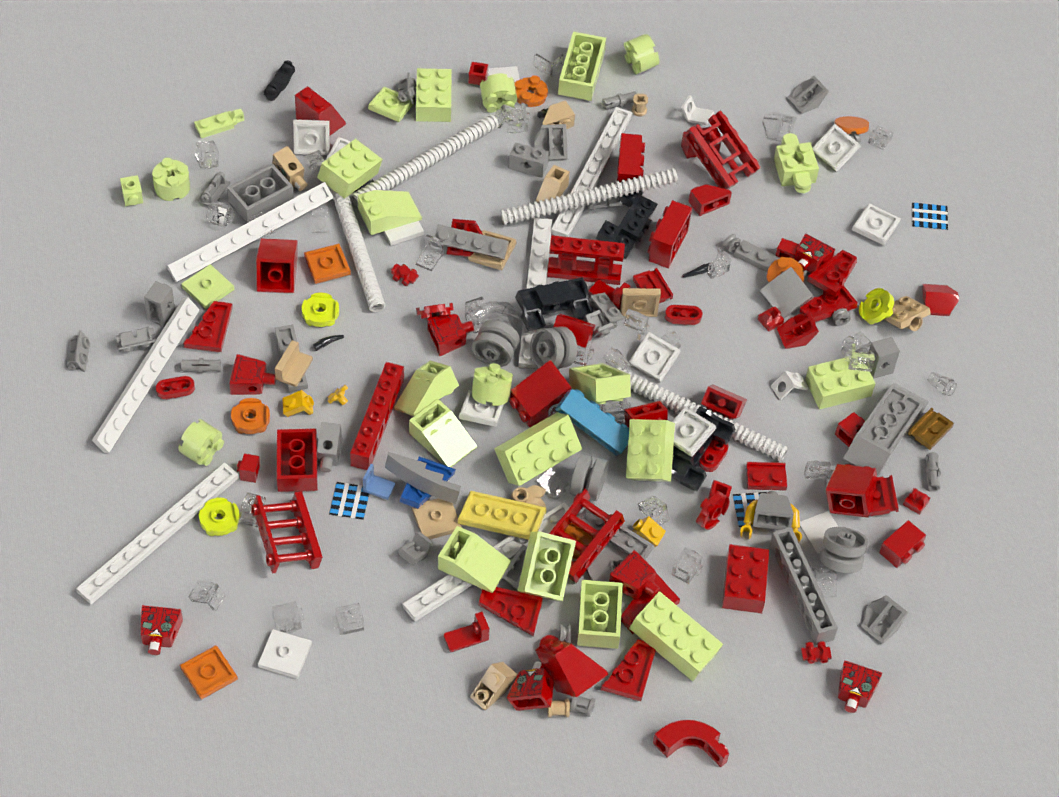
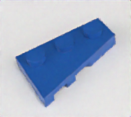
[400,456,456,509]

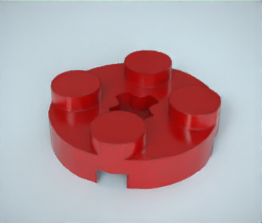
[416,303,454,319]
[696,491,730,530]

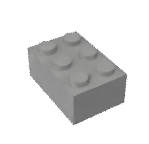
[227,164,294,223]

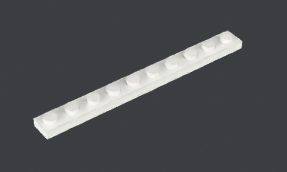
[551,107,632,237]
[167,182,333,283]
[518,218,552,369]
[92,297,199,453]
[76,463,239,604]
[403,502,572,622]

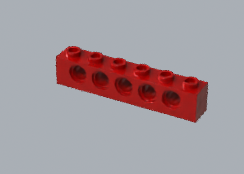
[350,362,404,470]

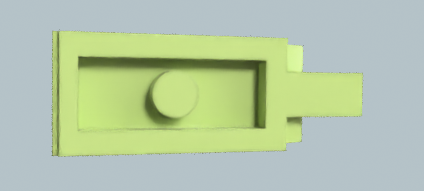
[194,109,245,138]

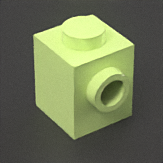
[120,175,143,206]

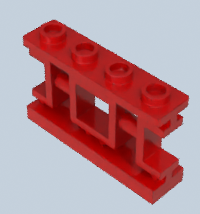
[683,110,760,190]
[547,235,625,285]

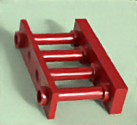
[549,489,625,583]
[251,491,323,574]

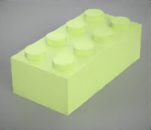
[558,32,606,101]
[494,412,582,486]
[629,591,723,681]

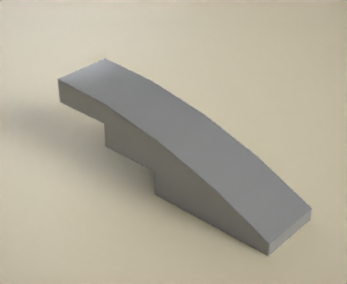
[385,452,461,504]

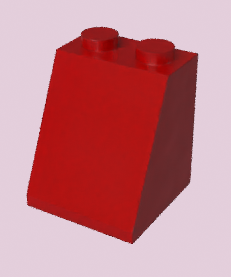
[295,86,346,136]
[256,238,298,293]
[509,360,571,428]
[826,464,877,518]
[535,638,608,698]

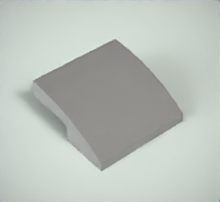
[760,267,813,318]

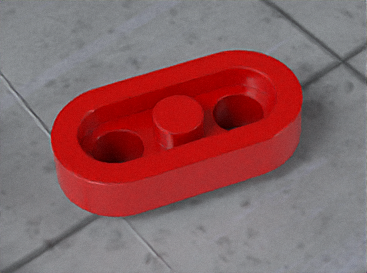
[665,305,703,325]
[156,376,195,399]
[699,440,728,472]

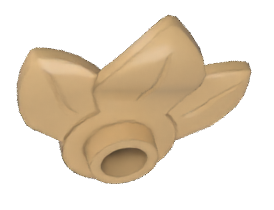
[511,485,547,511]

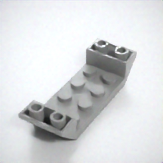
[842,383,929,477]

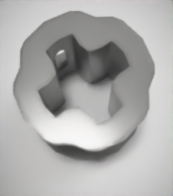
[570,696,595,717]

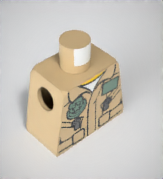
[272,146,307,191]

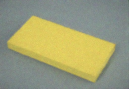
[458,491,546,540]

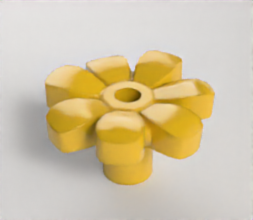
[327,385,348,406]

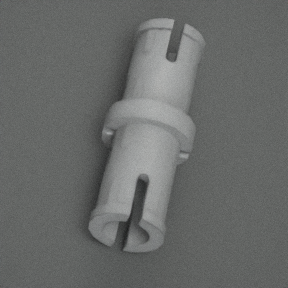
[602,91,637,109]
[181,358,221,373]
[925,452,941,492]

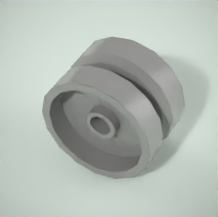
[472,320,520,367]
[530,326,577,369]
[570,453,609,501]
[819,527,868,573]

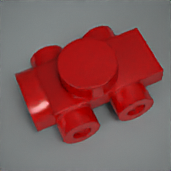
[391,263,419,286]
[801,641,832,664]

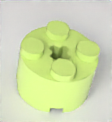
[624,34,659,75]
[480,73,517,113]
[152,158,190,201]
[472,363,513,406]
[178,419,224,466]

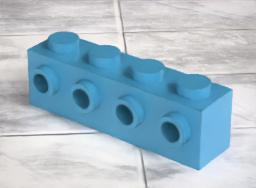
[555,389,629,456]

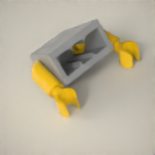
[740,491,802,542]

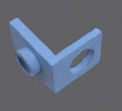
[363,464,395,500]

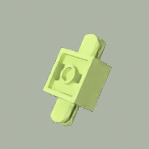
[774,133,819,193]

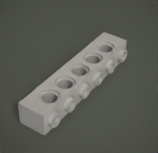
[770,527,838,645]

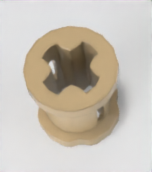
[631,93,648,117]
[547,698,570,718]

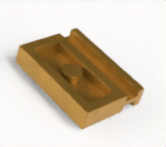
[908,407,954,450]

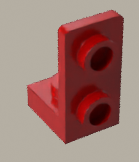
[589,280,630,310]
[444,611,490,652]

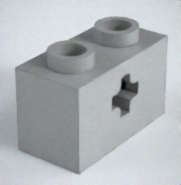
[509,142,549,178]
[144,281,175,326]
[865,337,900,379]

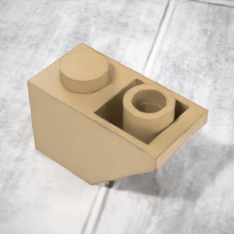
[542,100,575,129]
[536,165,570,203]
[470,662,518,710]

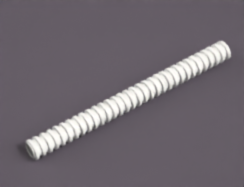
[351,114,498,207]
[501,168,678,226]
[329,187,385,312]
[617,367,788,462]

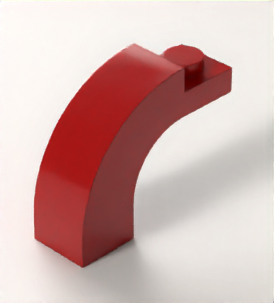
[653,720,729,767]

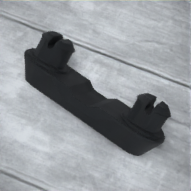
[264,60,295,101]

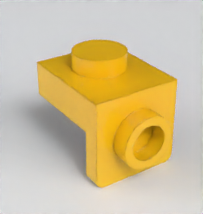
[282,390,314,417]
[632,516,666,547]

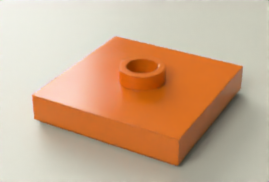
[304,244,351,284]
[180,645,238,700]

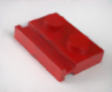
[633,268,673,303]
[746,462,787,491]
[870,475,899,516]

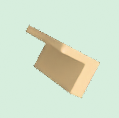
[275,340,313,387]

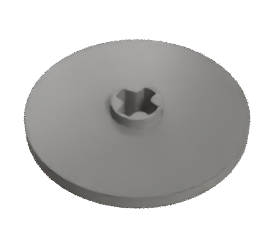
[587,542,629,594]

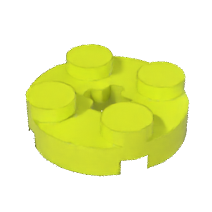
[859,288,894,325]
[302,293,339,327]
[199,497,240,536]

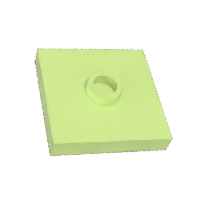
[368,87,415,122]
[181,264,235,310]

